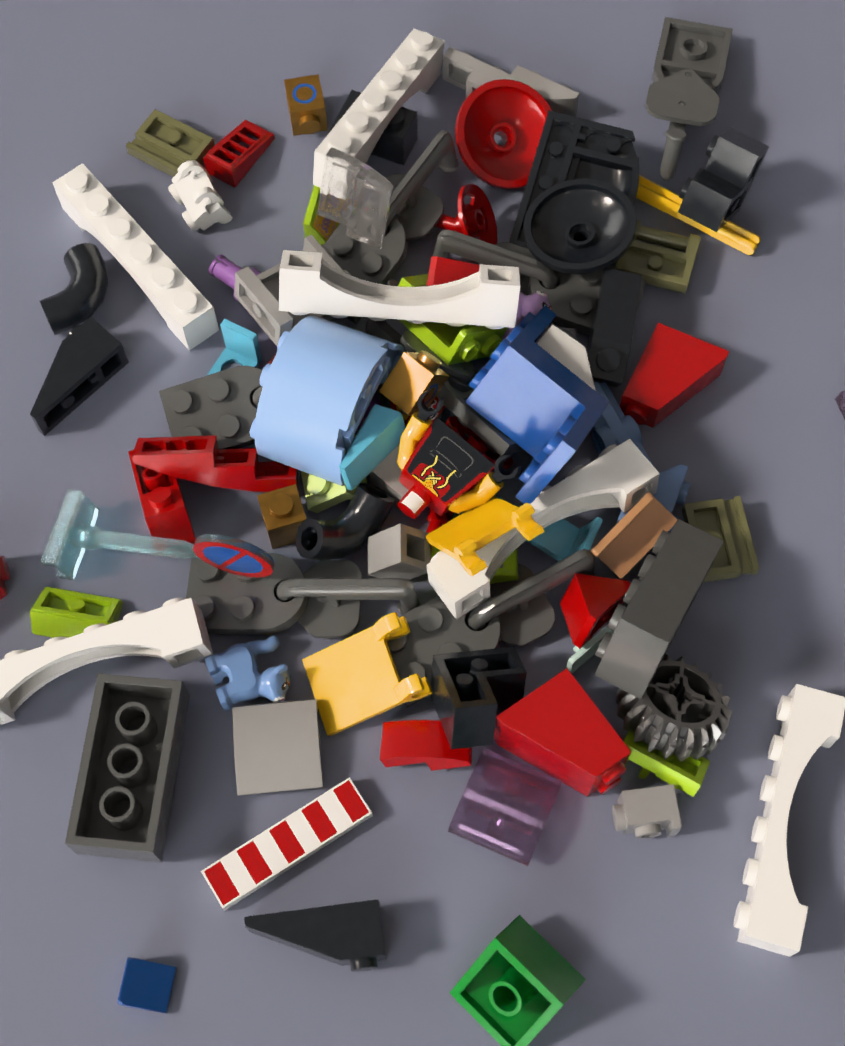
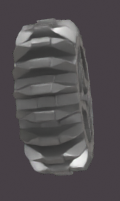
[615,654,732,762]

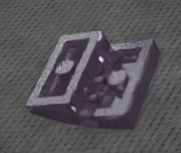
[448,748,562,866]

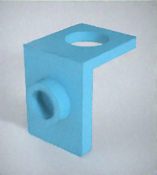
[207,319,262,375]
[526,517,603,561]

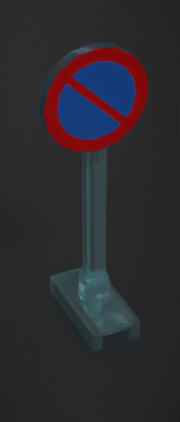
[41,490,275,581]

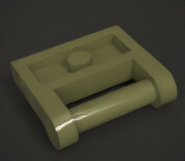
[615,220,701,294]

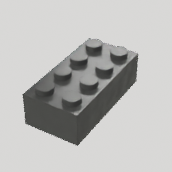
[595,519,724,699]
[65,673,190,862]

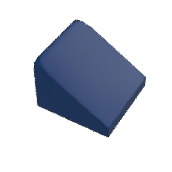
[117,957,177,1014]

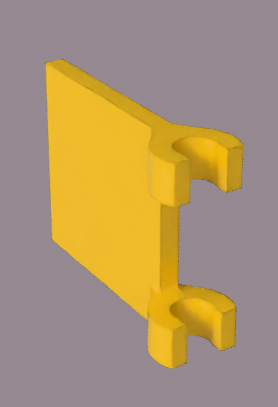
[425,496,545,576]
[302,612,433,736]

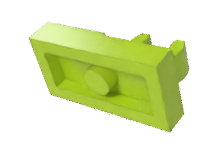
[623,731,711,797]

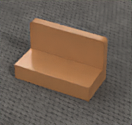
[591,491,678,579]

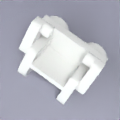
[168,160,232,232]

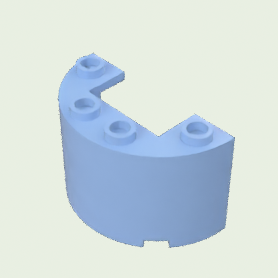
[250,315,406,486]

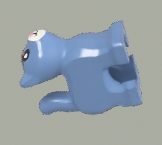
[204,636,291,711]

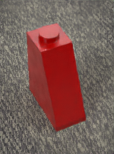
[620,322,729,428]

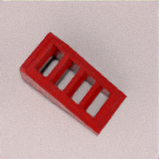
[203,119,275,188]

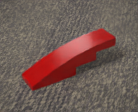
[132,435,299,492]

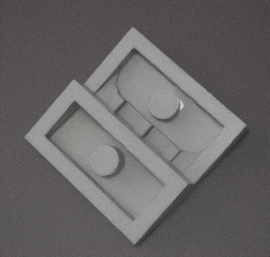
[232,699,323,796]

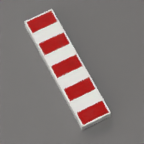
[201,777,373,911]

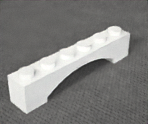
[313,28,445,198]
[52,163,219,351]
[279,250,520,329]
[426,439,660,619]
[0,598,213,725]
[734,684,845,957]

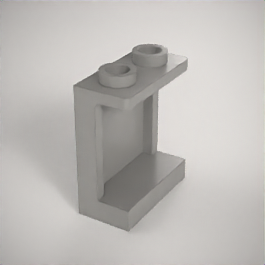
[235,235,351,346]

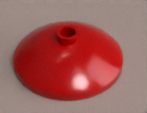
[455,79,552,189]

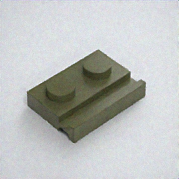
[125,109,215,177]
[682,496,760,583]

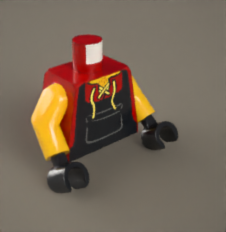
[397,390,522,519]

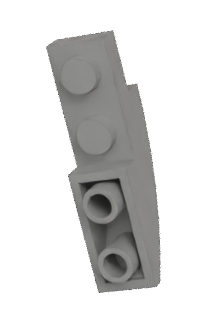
[443,47,579,117]

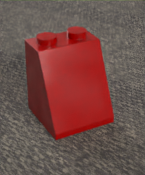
[494,668,631,797]

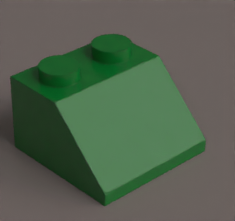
[449,915,586,1046]

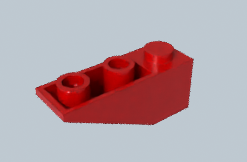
[128,450,197,555]

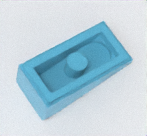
[339,404,406,491]

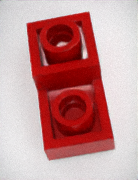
[380,720,472,771]

